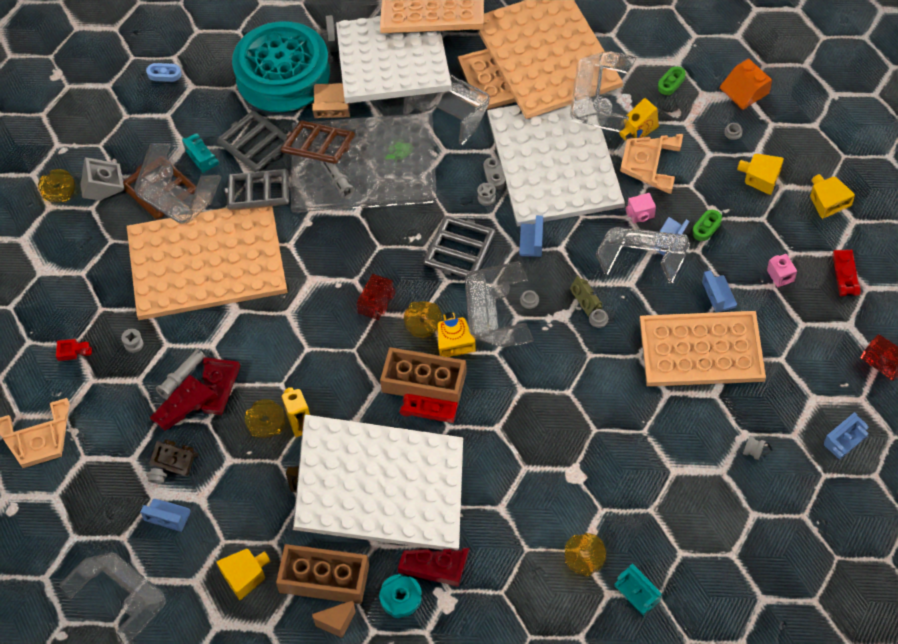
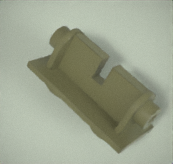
[570,276,603,317]

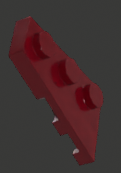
[202,357,241,415]
[150,375,218,431]
[398,548,469,587]

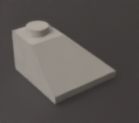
[81,158,124,200]

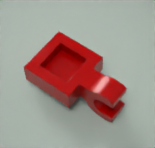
[56,339,92,361]

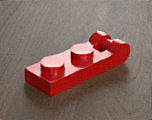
[832,250,861,296]
[399,393,458,423]

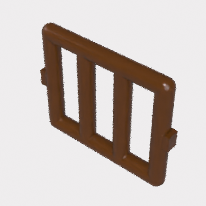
[280,120,355,164]
[123,155,197,219]

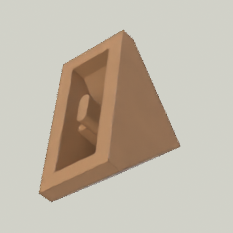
[312,600,356,638]

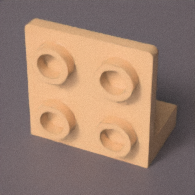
[313,83,350,118]

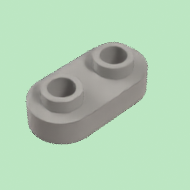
[483,157,505,190]

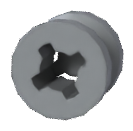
[477,183,496,206]
[121,329,143,353]
[743,436,766,460]

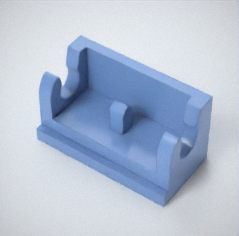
[823,412,869,459]

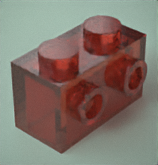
[356,274,395,320]
[860,334,898,381]

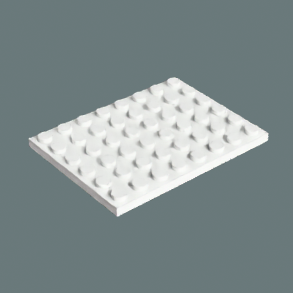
[336,16,452,104]
[487,97,625,227]
[293,415,463,551]

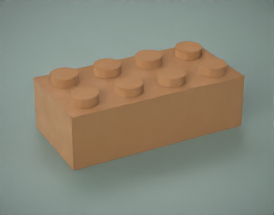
[380,347,466,405]
[276,544,369,604]

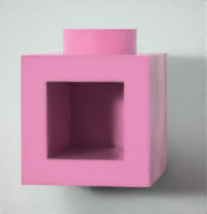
[626,193,656,223]
[767,254,797,288]

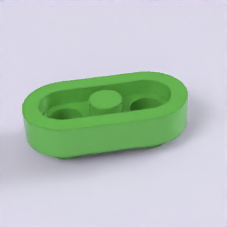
[658,66,686,95]
[693,209,722,241]

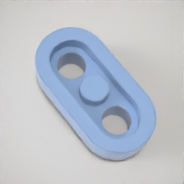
[146,63,182,82]

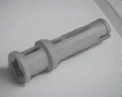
[320,153,355,199]
[156,349,205,399]

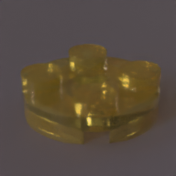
[38,169,76,202]
[404,301,442,338]
[245,399,285,438]
[564,533,606,576]

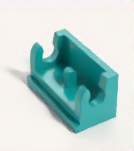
[182,134,219,173]
[614,563,662,616]

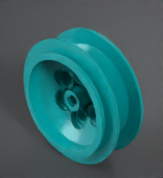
[232,21,330,112]

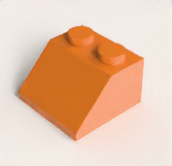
[720,58,772,110]

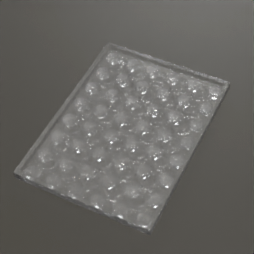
[291,113,437,213]

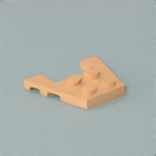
[621,134,683,194]
[0,398,70,468]

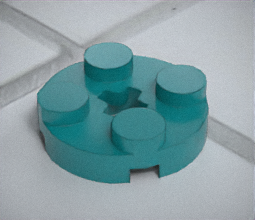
[379,575,422,618]

